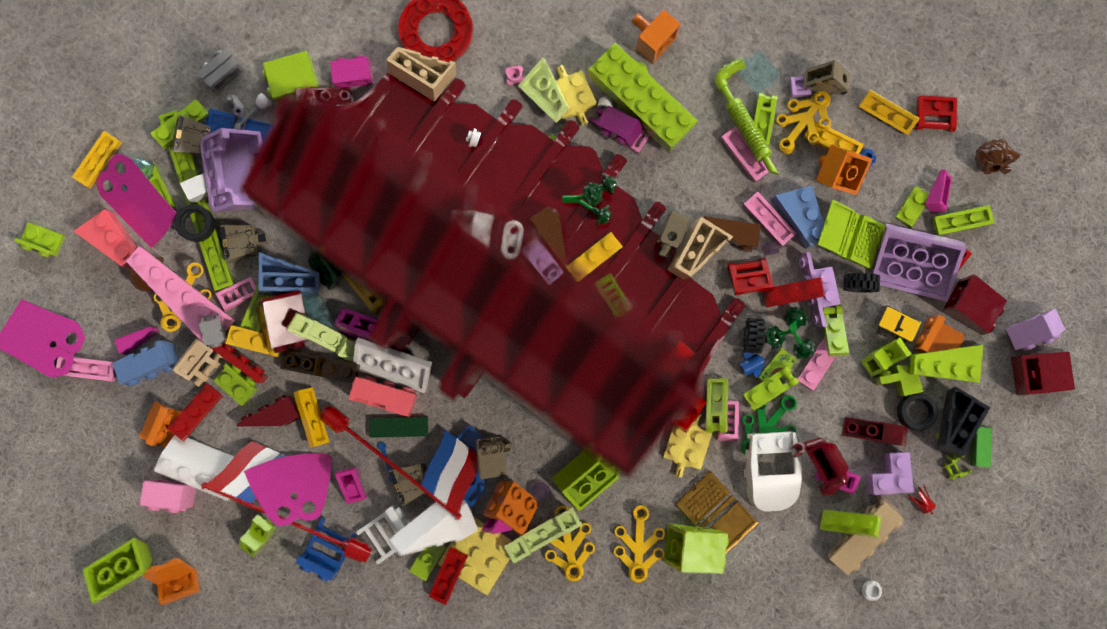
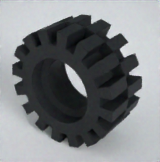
[843,273,880,293]
[743,318,765,354]

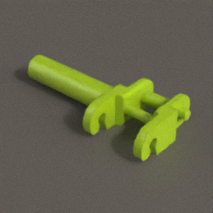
[935,432,973,480]

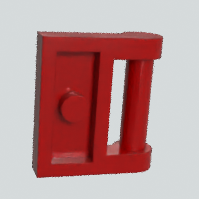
[916,95,957,132]
[727,258,774,295]

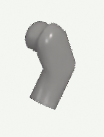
[226,95,244,116]

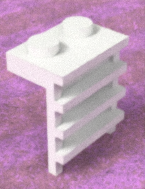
[356,505,409,564]

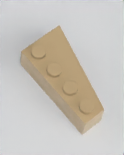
[828,495,903,575]

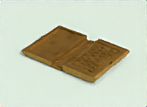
[675,471,758,553]

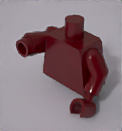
[790,438,849,496]

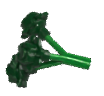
[562,174,617,226]
[765,307,815,359]

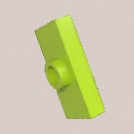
[410,544,447,581]

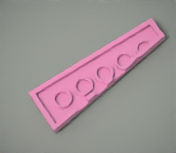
[126,246,235,346]

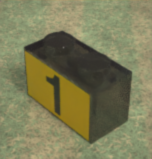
[872,305,922,345]

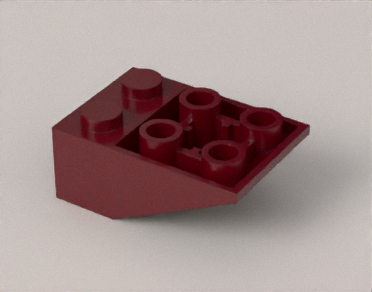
[1011,352,1075,396]

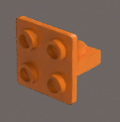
[139,402,181,448]

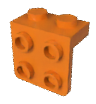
[913,315,965,353]
[483,480,539,535]
[143,558,200,605]

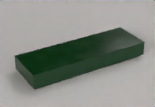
[370,417,429,438]

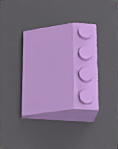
[872,223,966,302]

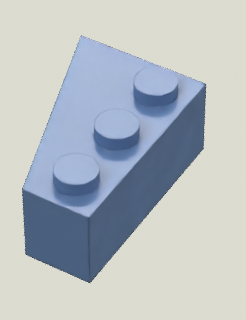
[771,186,824,249]
[258,252,319,296]
[112,340,179,387]

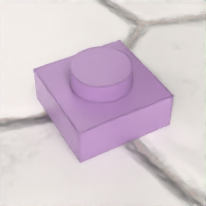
[789,76,811,98]

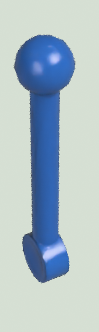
[378,442,393,482]

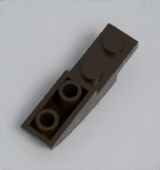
[280,350,360,383]

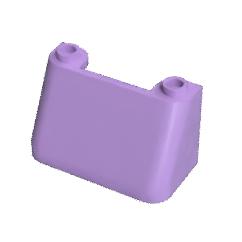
[200,128,263,212]

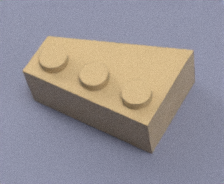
[667,217,733,279]

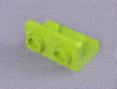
[14,222,65,258]
[213,363,258,406]

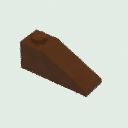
[530,206,567,268]
[703,216,761,252]

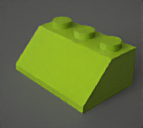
[551,451,620,512]
[83,538,153,604]

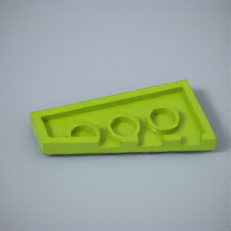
[909,345,984,383]

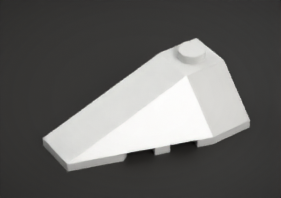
[389,500,478,556]

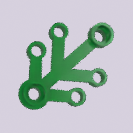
[741,395,797,455]

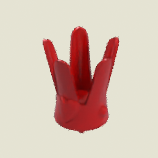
[908,485,936,514]

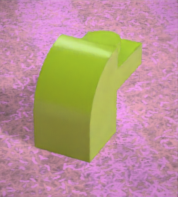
[861,338,911,377]
[875,365,923,396]
[238,515,276,558]

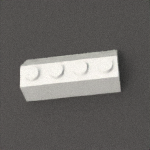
[154,435,234,501]

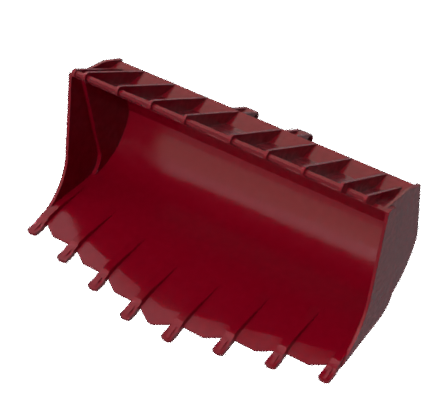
[240,72,745,478]

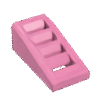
[215,277,256,312]
[717,400,739,442]

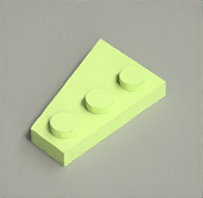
[518,57,569,123]

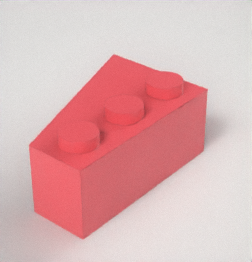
[74,209,138,269]
[348,375,417,417]

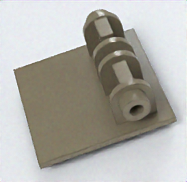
[476,437,513,479]

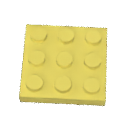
[438,515,513,596]

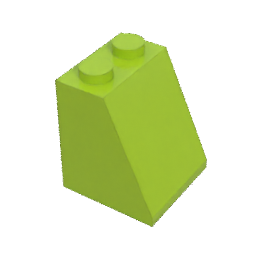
[663,523,729,574]

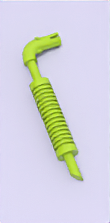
[715,57,779,175]

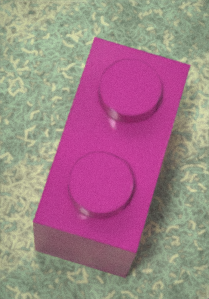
[330,56,373,88]

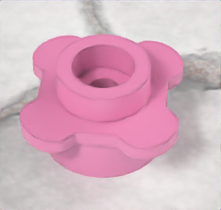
[505,66,524,86]

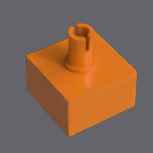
[631,9,681,64]
[816,144,873,195]

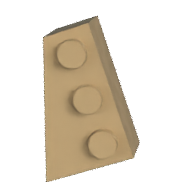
[386,47,456,101]

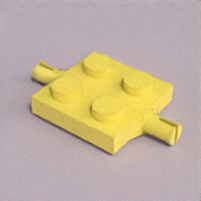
[556,65,597,126]
[664,415,712,478]

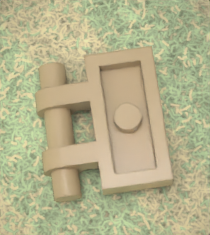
[172,338,223,387]

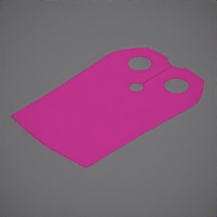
[96,154,177,248]
[0,299,85,377]

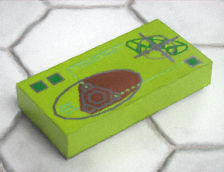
[757,348,797,381]

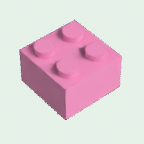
[140,479,196,513]

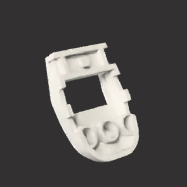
[744,431,802,511]

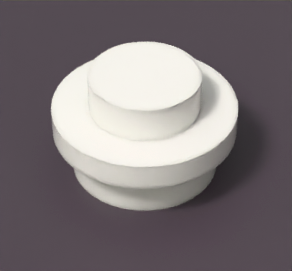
[466,128,481,147]
[862,580,882,601]

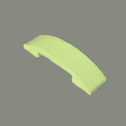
[287,312,356,363]
[504,507,582,563]

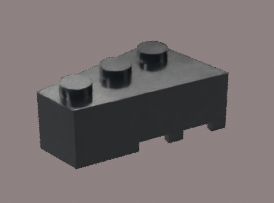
[937,386,991,460]

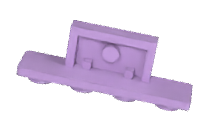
[799,251,841,329]

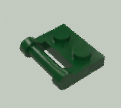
[308,250,342,291]

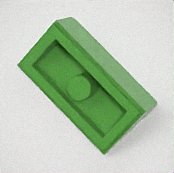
[971,427,992,467]

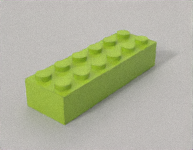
[588,42,698,153]

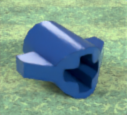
[738,352,765,378]

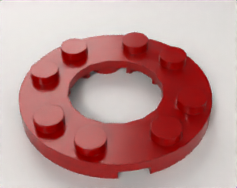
[398,0,473,62]

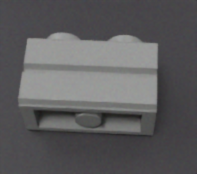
[197,48,244,93]
[199,314,226,348]

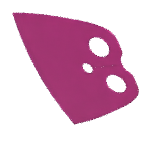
[244,453,332,526]

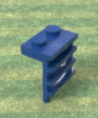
[296,517,357,582]

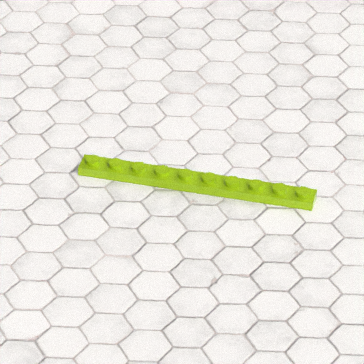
[159,110,235,292]

